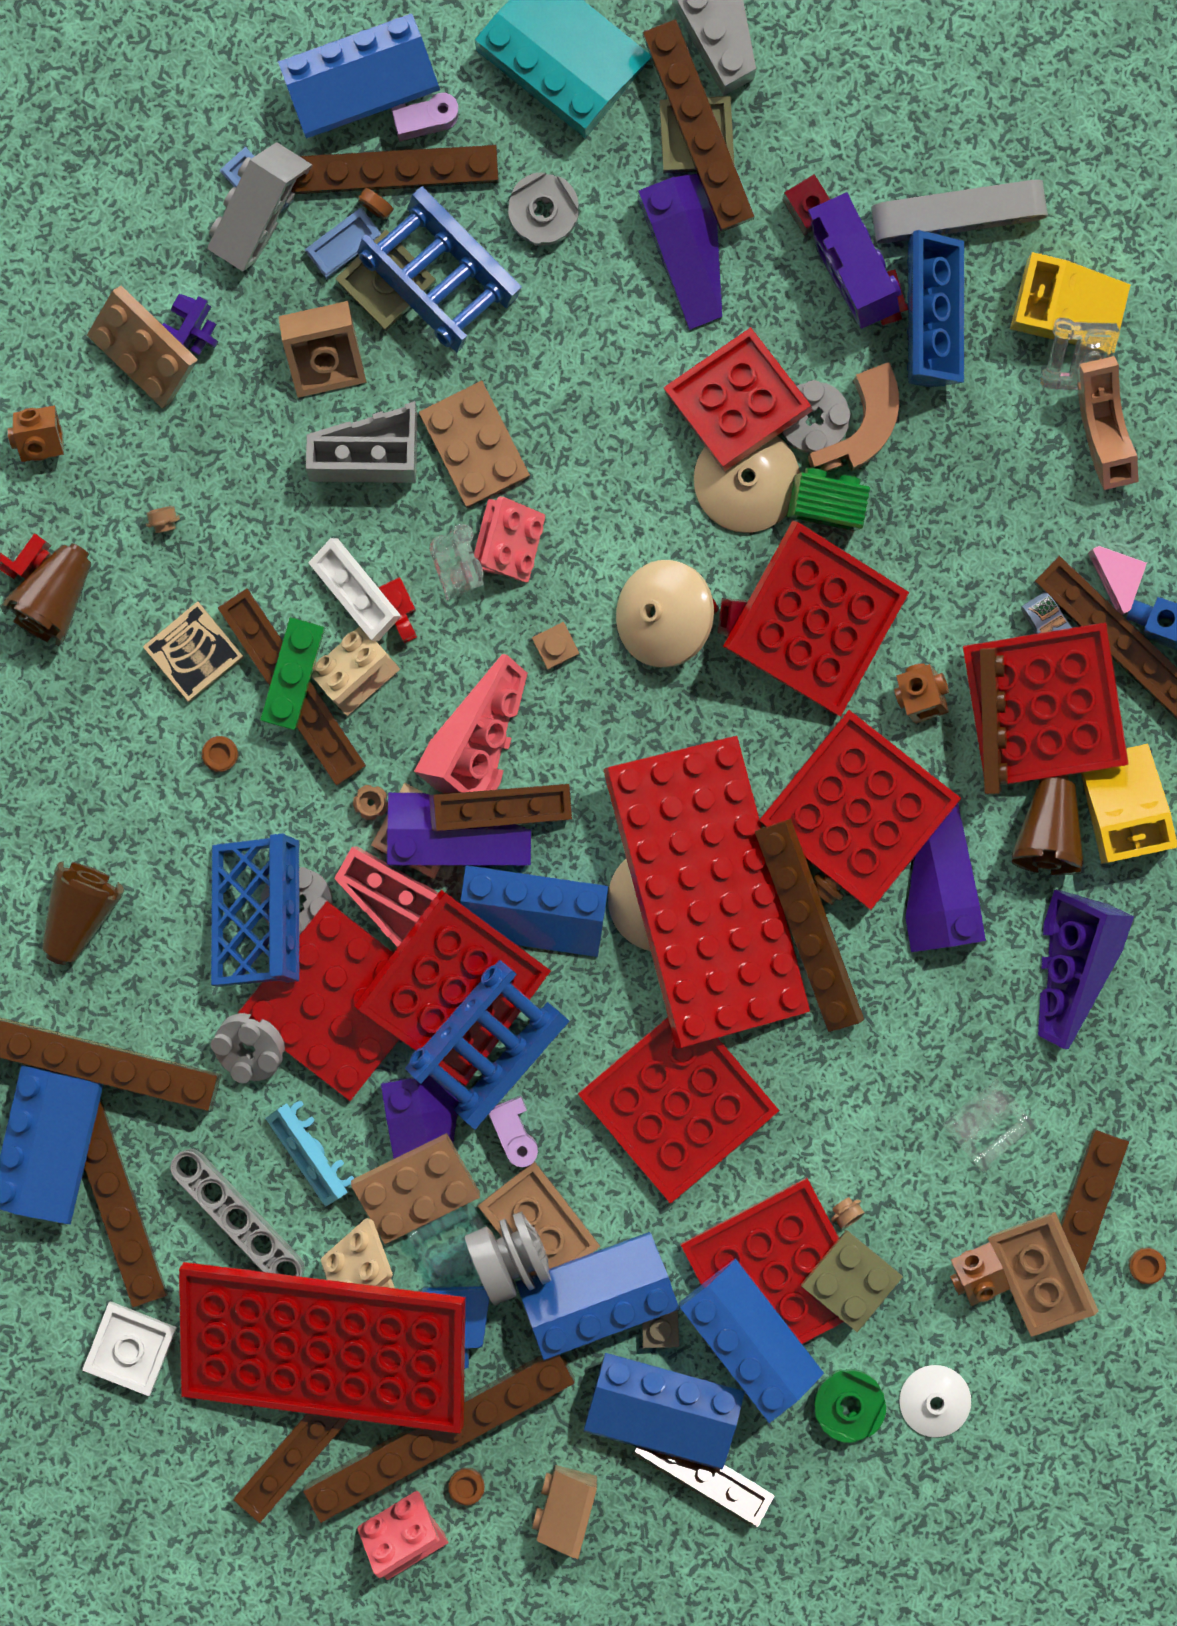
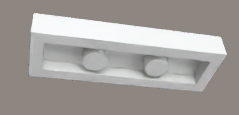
[309,538,401,641]

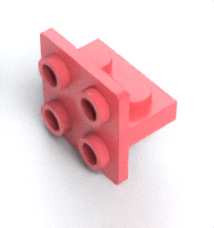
[470,497,545,582]
[357,1491,449,1580]

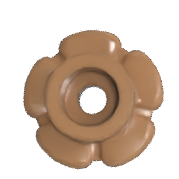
[146,506,180,533]
[353,785,388,820]
[831,1197,865,1230]

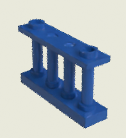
[357,186,522,353]
[405,960,569,1129]

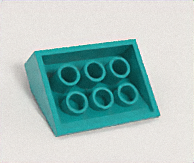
[475,0,652,139]

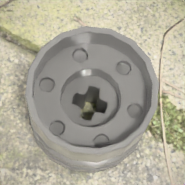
[465,1211,551,1306]

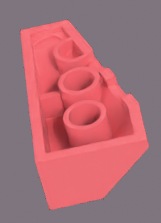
[414,654,528,794]

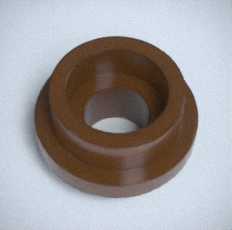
[814,873,844,905]

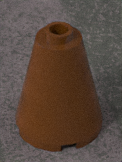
[0,543,92,646]
[1012,775,1083,875]
[42,861,124,965]

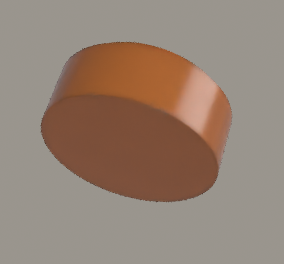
[358,188,394,220]
[202,736,239,772]
[1128,1247,1166,1284]
[448,1468,485,1505]

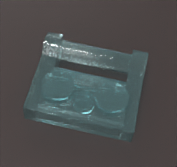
[407,1201,486,1288]

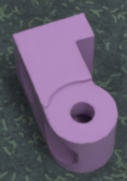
[391,93,458,142]
[489,1095,538,1167]

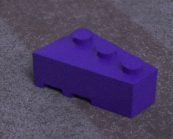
[808,192,902,329]

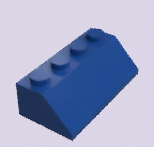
[278,13,440,139]
[907,230,964,387]
[460,865,608,957]
[0,1065,104,1224]
[515,1232,679,1360]
[679,1258,824,1423]
[583,1353,745,1470]

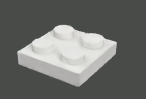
[83,1301,177,1396]

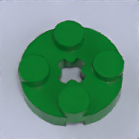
[814,1369,886,1443]

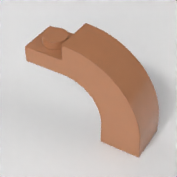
[1077,356,1139,490]
[808,362,899,473]

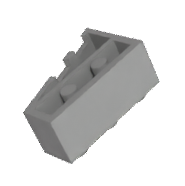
[672,0,756,96]
[306,401,418,483]

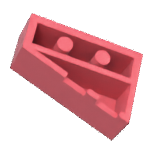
[334,846,439,947]

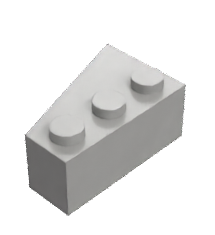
[207,142,312,271]

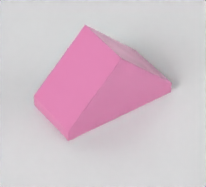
[1088,546,1147,615]

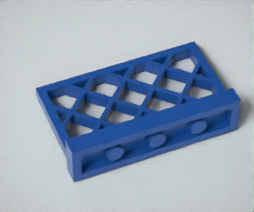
[211,833,299,987]

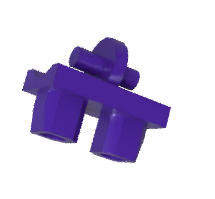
[162,294,218,355]

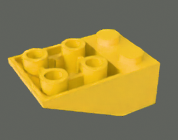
[1010,252,1131,354]
[1081,744,1177,863]

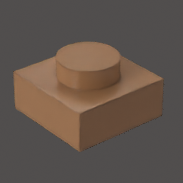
[532,622,580,670]

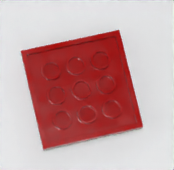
[723,521,909,717]
[963,622,1129,784]
[759,710,961,911]
[354,890,551,1086]
[237,900,399,1101]
[578,1017,780,1204]
[680,1177,844,1344]

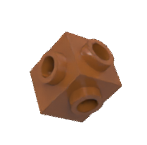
[8,405,64,462]
[894,663,949,724]
[950,1242,1010,1306]

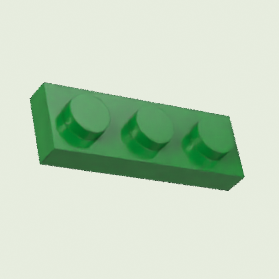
[260,617,325,731]

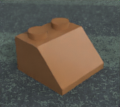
[278,301,367,398]
[532,1465,597,1559]

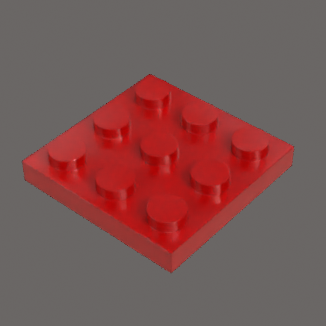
[663,327,813,472]

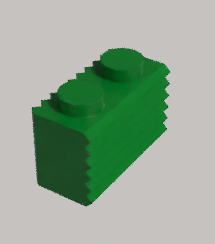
[787,468,870,531]

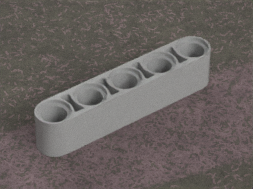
[871,180,1048,244]
[170,1149,305,1277]

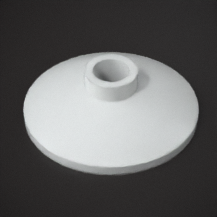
[899,1365,971,1437]

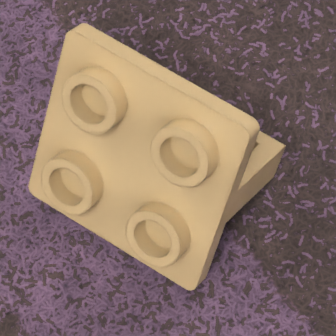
[312,626,400,716]
[321,1218,395,1288]

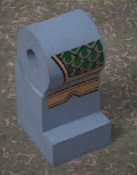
[1021,592,1072,634]

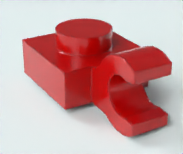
[378,577,417,643]

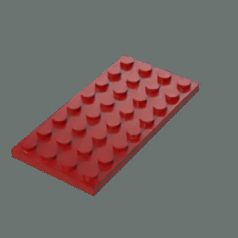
[603,735,810,1048]
[179,1262,466,1434]

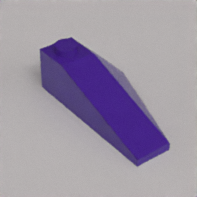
[638,174,722,330]
[387,792,531,865]
[905,804,986,952]
[1038,890,1134,1049]
[381,1076,459,1218]

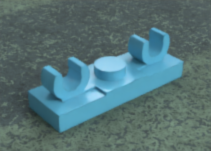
[265,1101,354,1207]

